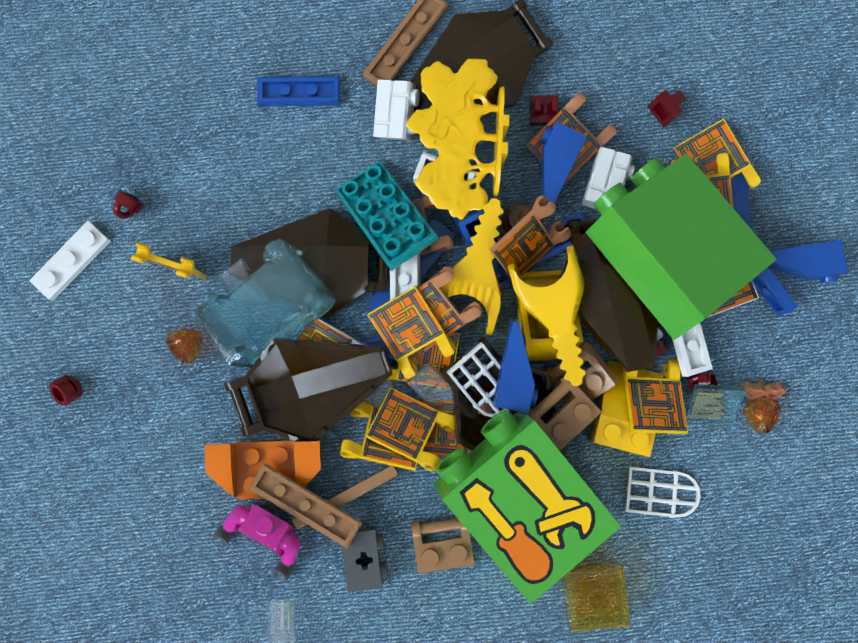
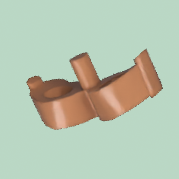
[740,379,786,400]

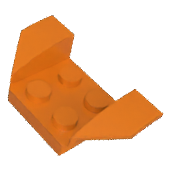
[204,440,321,499]

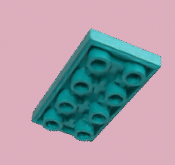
[335,160,439,271]

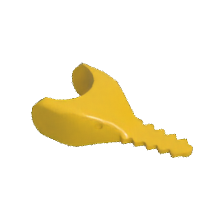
[440,198,504,336]
[508,245,586,386]

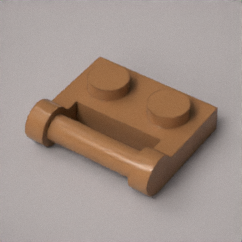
[544,342,619,403]
[526,377,602,451]
[411,518,474,574]

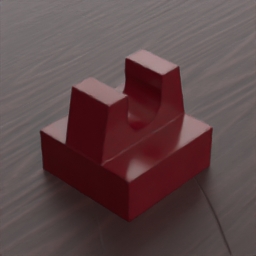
[647,90,686,128]
[530,95,558,126]

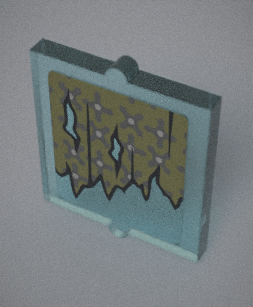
[685,384,746,422]

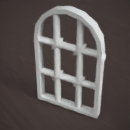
[446,342,508,417]
[625,467,701,518]

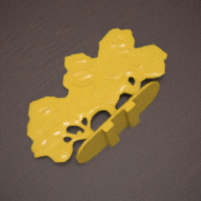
[405,59,510,220]

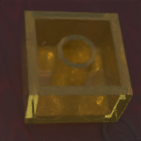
[562,561,630,633]

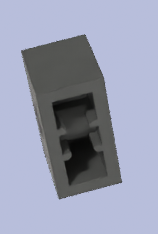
[342,526,388,593]

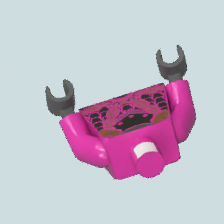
[212,504,300,583]

